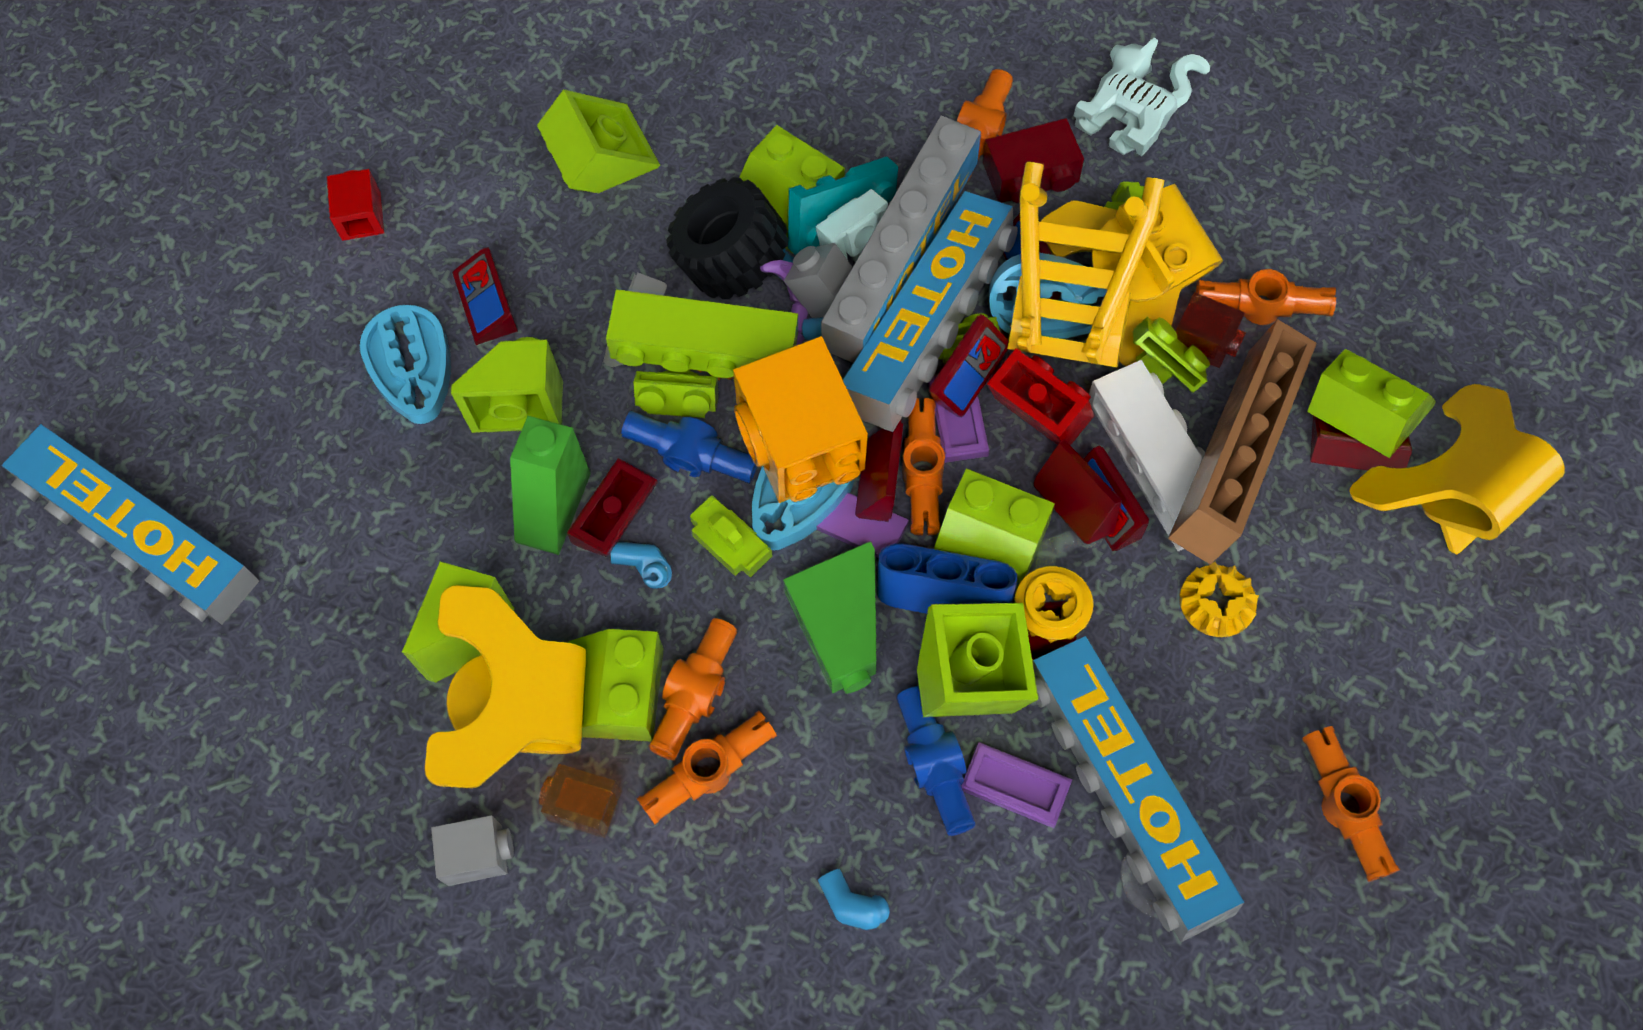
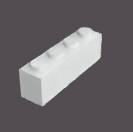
[1089,360,1205,551]

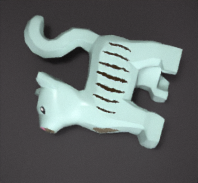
[1073,38,1210,156]

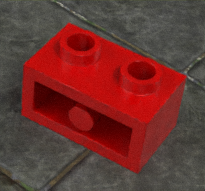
[987,348,1095,445]

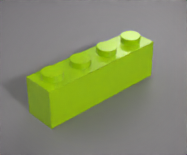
[606,289,798,378]

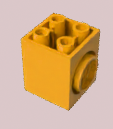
[733,336,868,503]

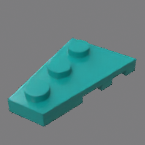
[788,156,898,255]

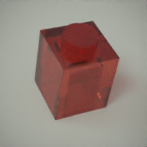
[1176,292,1246,368]

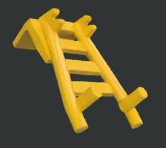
[1007,162,1165,368]

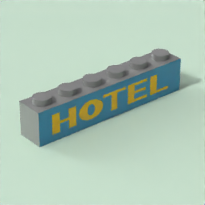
[821,115,981,363]
[843,191,1017,432]
[1,424,259,625]
[1033,636,1244,942]

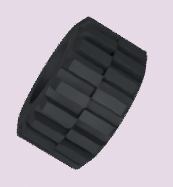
[666,177,789,299]

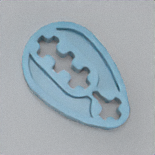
[989,252,1107,339]
[360,305,451,424]
[752,466,855,550]

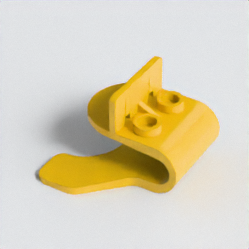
[1041,184,1223,366]
[1349,384,1565,554]
[424,585,586,788]

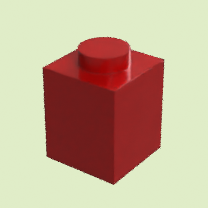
[327,169,384,241]

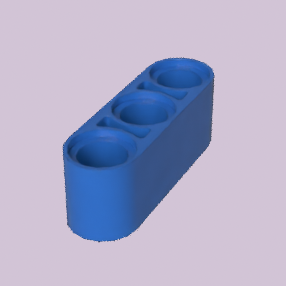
[877,543,1017,614]

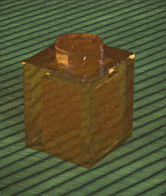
[539,764,622,838]

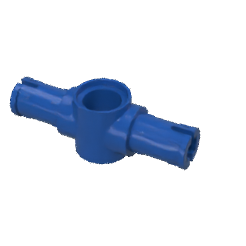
[621,411,757,484]
[897,686,976,836]

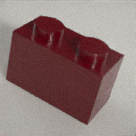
[983,118,1084,203]

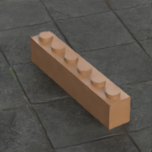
[1168,319,1317,565]

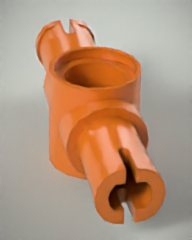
[957,69,1013,182]
[1195,269,1336,325]
[902,398,945,536]
[649,618,737,761]
[636,710,777,825]
[1302,726,1400,882]

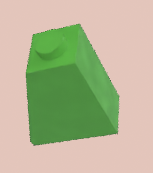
[510,416,591,555]
[783,541,876,694]

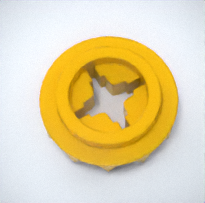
[1180,561,1259,637]
[1014,566,1093,643]

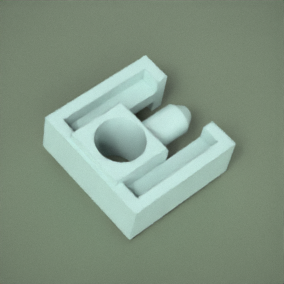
[815,189,888,262]

